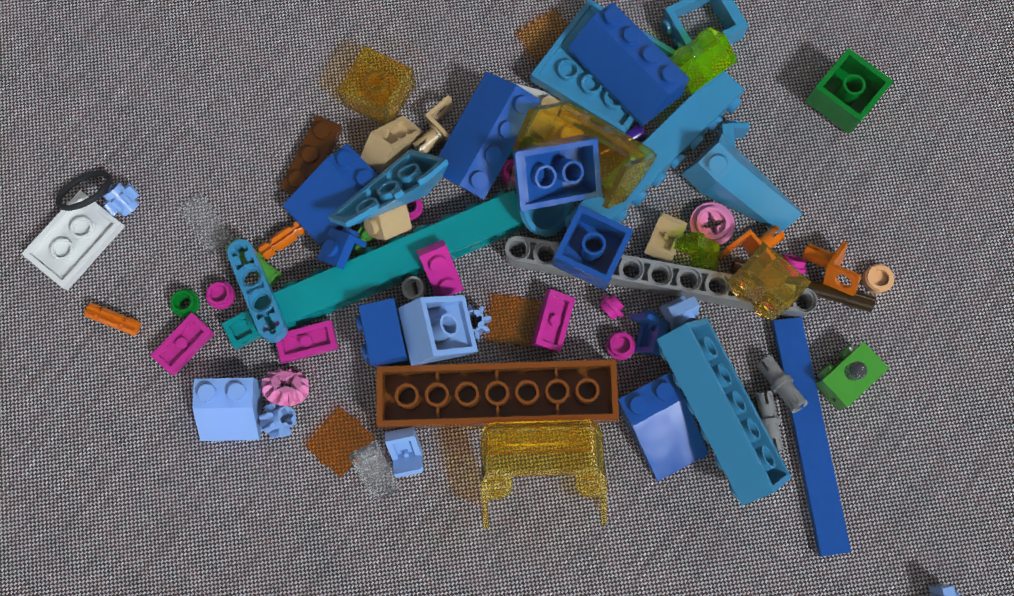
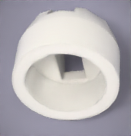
[402,276,426,300]

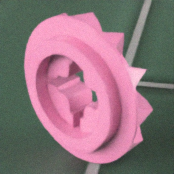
[689,202,735,247]
[261,368,309,406]

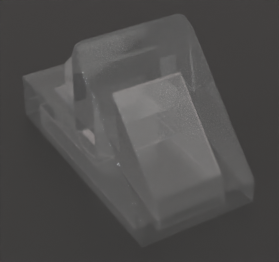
[349,441,401,502]

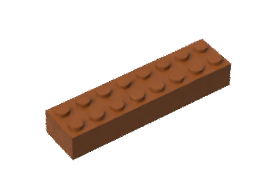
[376,359,619,430]

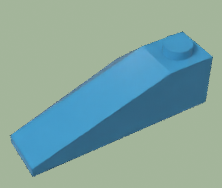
[681,134,803,232]
[328,149,449,228]

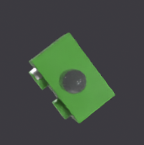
[816,342,889,410]

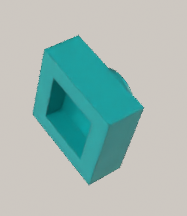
[221,310,262,350]

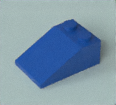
[513,135,602,211]
[282,144,378,247]
[618,372,709,482]

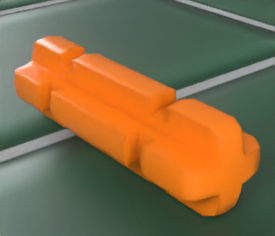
[257,221,306,259]
[84,303,141,336]

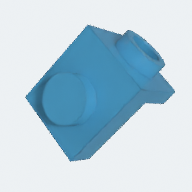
[714,120,750,147]

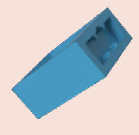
[661,0,749,65]

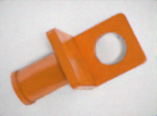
[719,225,785,268]
[802,241,861,296]

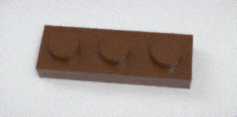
[280,115,343,195]

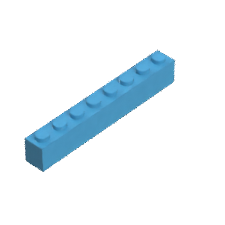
[564,68,745,229]

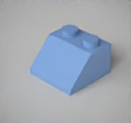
[398,295,478,366]
[192,377,262,441]

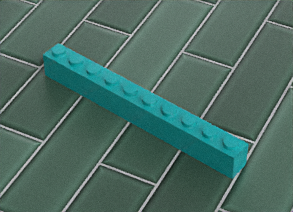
[255,190,527,336]

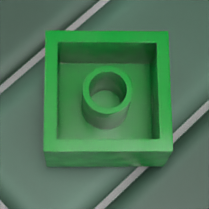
[805,48,894,134]

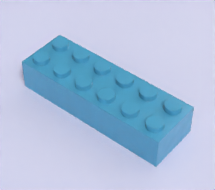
[656,318,792,506]

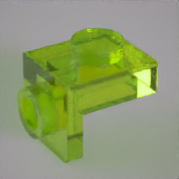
[674,232,720,271]

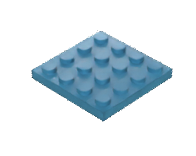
[530,0,680,138]

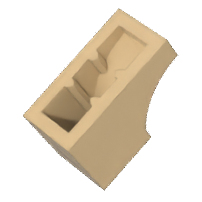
[360,115,424,174]

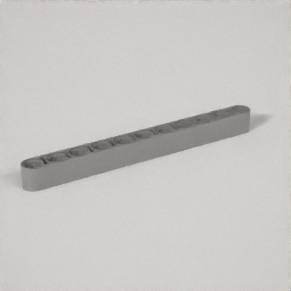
[505,236,818,318]

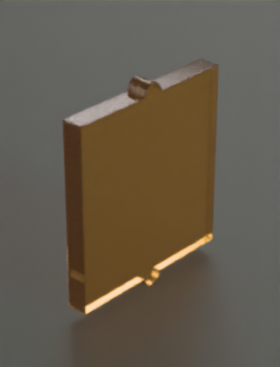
[516,8,569,64]
[486,294,542,348]
[305,406,376,478]

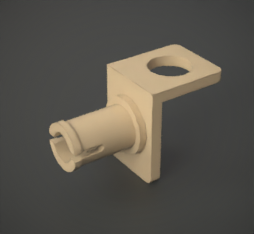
[412,95,454,153]

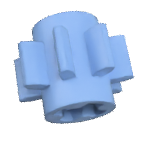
[102,182,139,217]
[468,305,492,341]
[258,403,297,439]

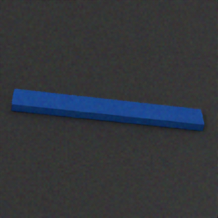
[771,317,851,557]

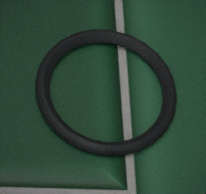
[55,170,112,211]

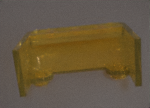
[512,101,657,209]
[480,419,607,529]

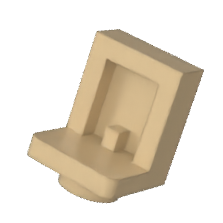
[644,213,687,263]

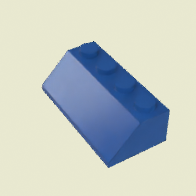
[567,2,689,127]
[438,71,541,200]

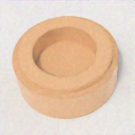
[862,264,894,294]

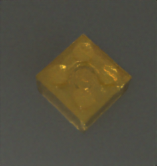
[337,46,416,125]
[726,242,811,321]

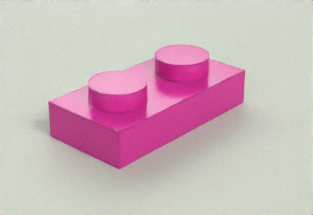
[417,240,464,296]
[531,289,576,353]
[150,313,215,376]
[276,320,339,364]

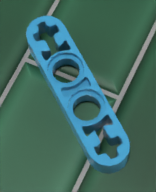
[227,239,288,343]

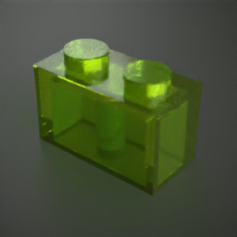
[669,27,737,94]

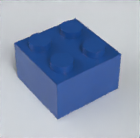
[552,205,634,290]
[355,298,411,369]

